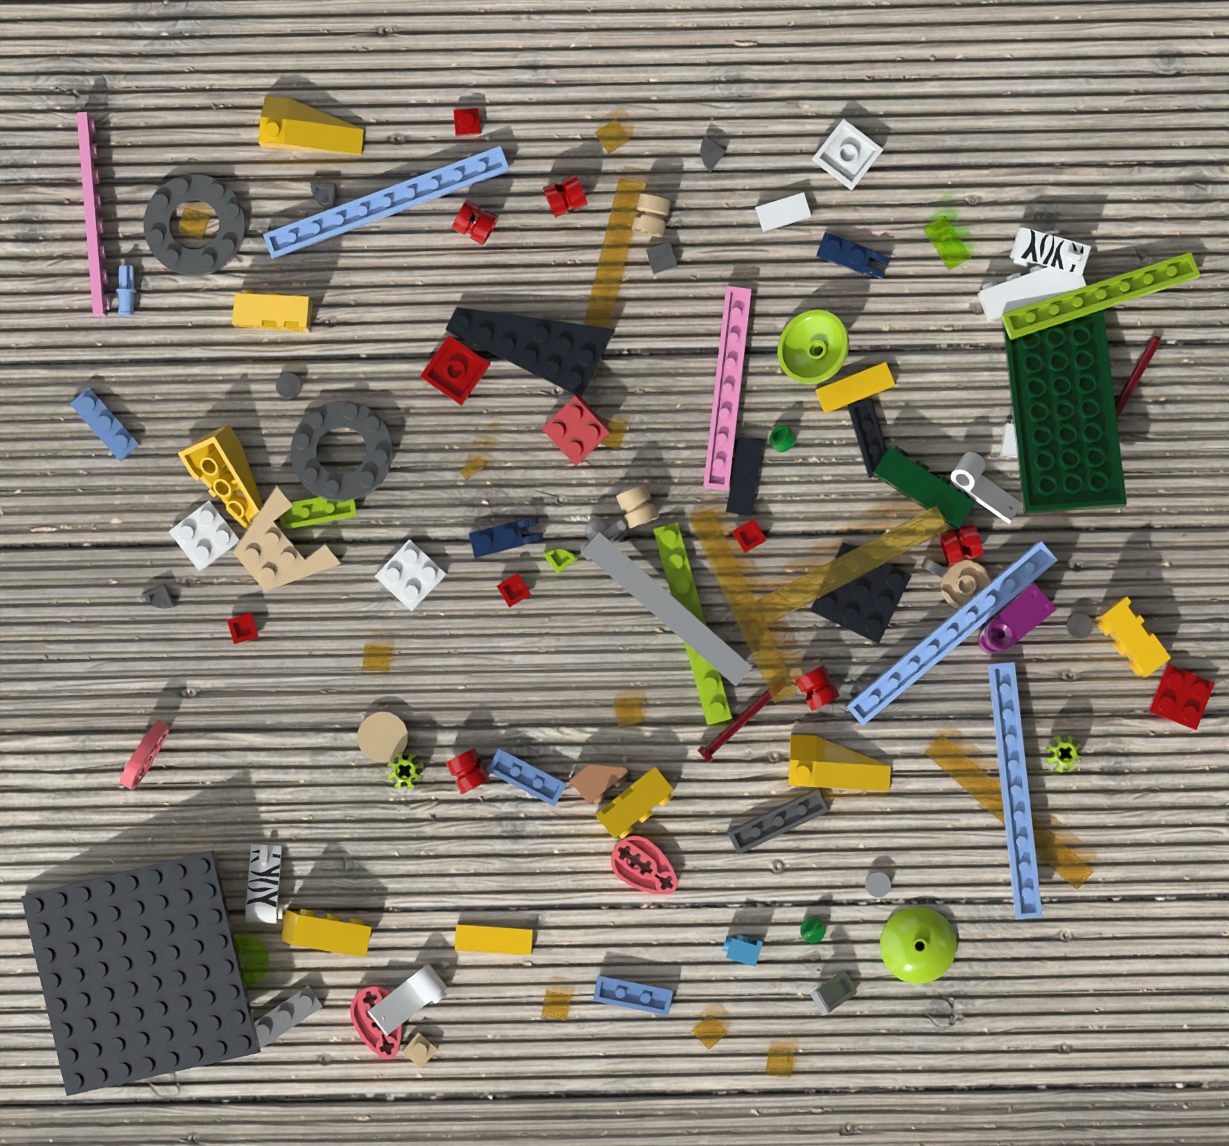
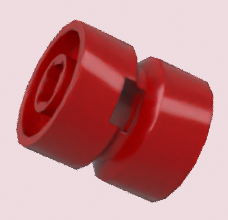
[543,174,588,218]
[452,199,499,245]
[939,524,984,566]
[795,665,840,711]
[445,748,491,795]

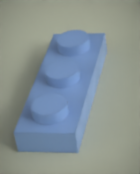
[70,387,139,462]
[487,748,566,807]
[593,975,673,1016]

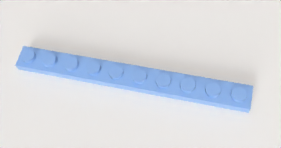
[263,146,510,259]
[845,540,1057,726]
[988,662,1042,920]

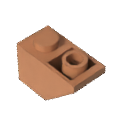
[570,764,628,804]

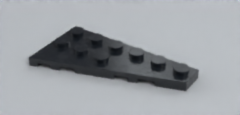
[445,307,616,397]

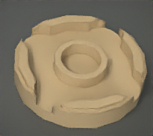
[940,560,991,609]
[358,712,408,762]

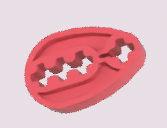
[120,720,170,790]
[611,836,678,894]
[350,986,402,1059]

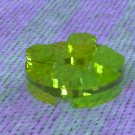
[235,935,269,986]

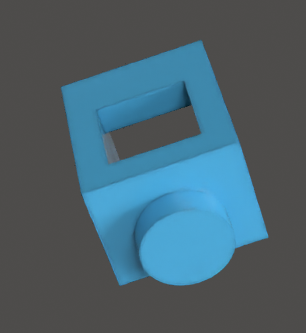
[722,934,763,967]

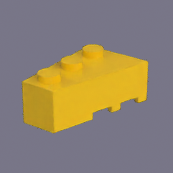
[232,290,313,333]
[1096,597,1171,678]
[595,766,674,839]
[280,909,372,957]

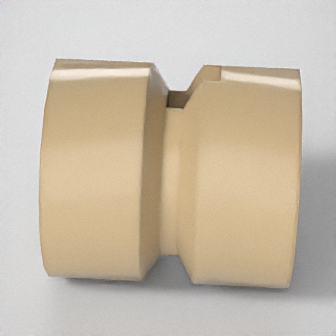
[632,194,671,237]
[616,484,660,529]

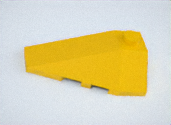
[258,96,364,155]
[178,424,263,530]
[787,734,891,791]

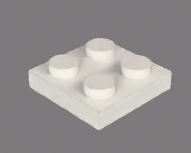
[812,119,883,190]
[169,501,240,572]
[375,539,447,611]

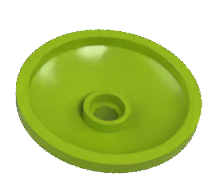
[778,310,849,384]
[880,907,957,984]

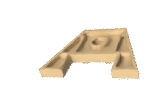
[233,484,341,591]

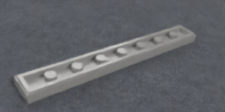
[582,532,752,686]

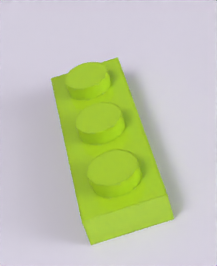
[279,497,358,530]

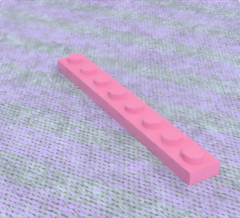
[77,112,110,317]
[703,286,752,491]

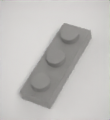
[254,985,323,1049]

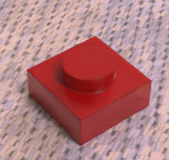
[453,108,481,137]
[732,519,767,554]
[497,573,531,608]
[227,613,259,645]

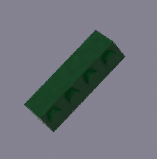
[871,446,975,529]

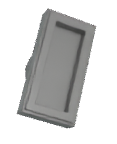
[579,518,629,561]
[810,970,858,1016]

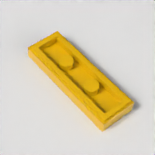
[815,362,895,414]
[454,924,533,955]

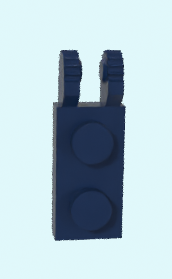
[816,232,891,279]
[468,518,543,558]

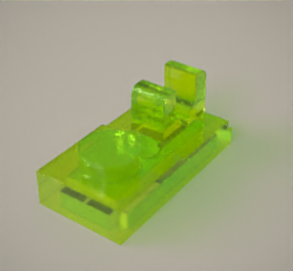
[922,215,971,271]

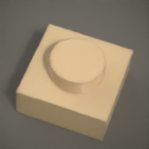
[402,1032,438,1068]

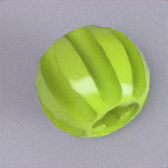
[1045,734,1083,772]
[387,752,424,790]

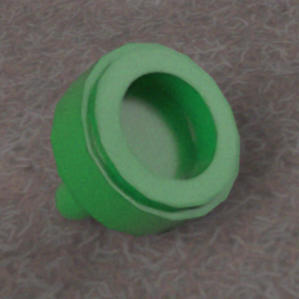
[769,425,797,453]
[800,917,826,943]

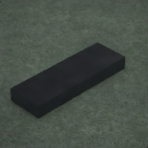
[847,398,887,478]
[726,437,764,517]

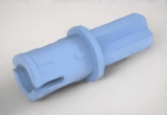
[116,265,137,316]

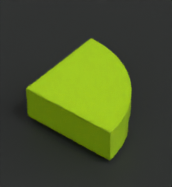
[543,549,578,574]

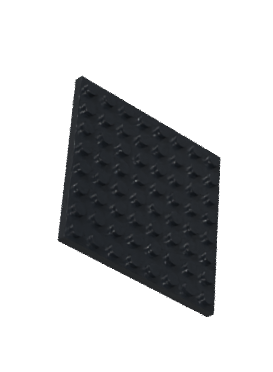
[21,850,261,1096]

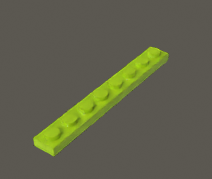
[1001,252,1200,340]
[653,522,732,725]

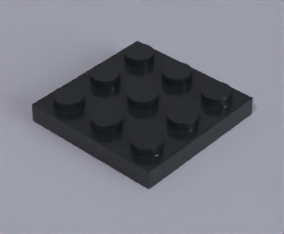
[810,542,912,644]

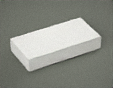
[755,192,811,232]

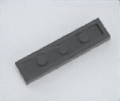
[727,788,830,855]

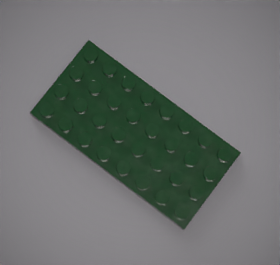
[1002,310,1127,514]

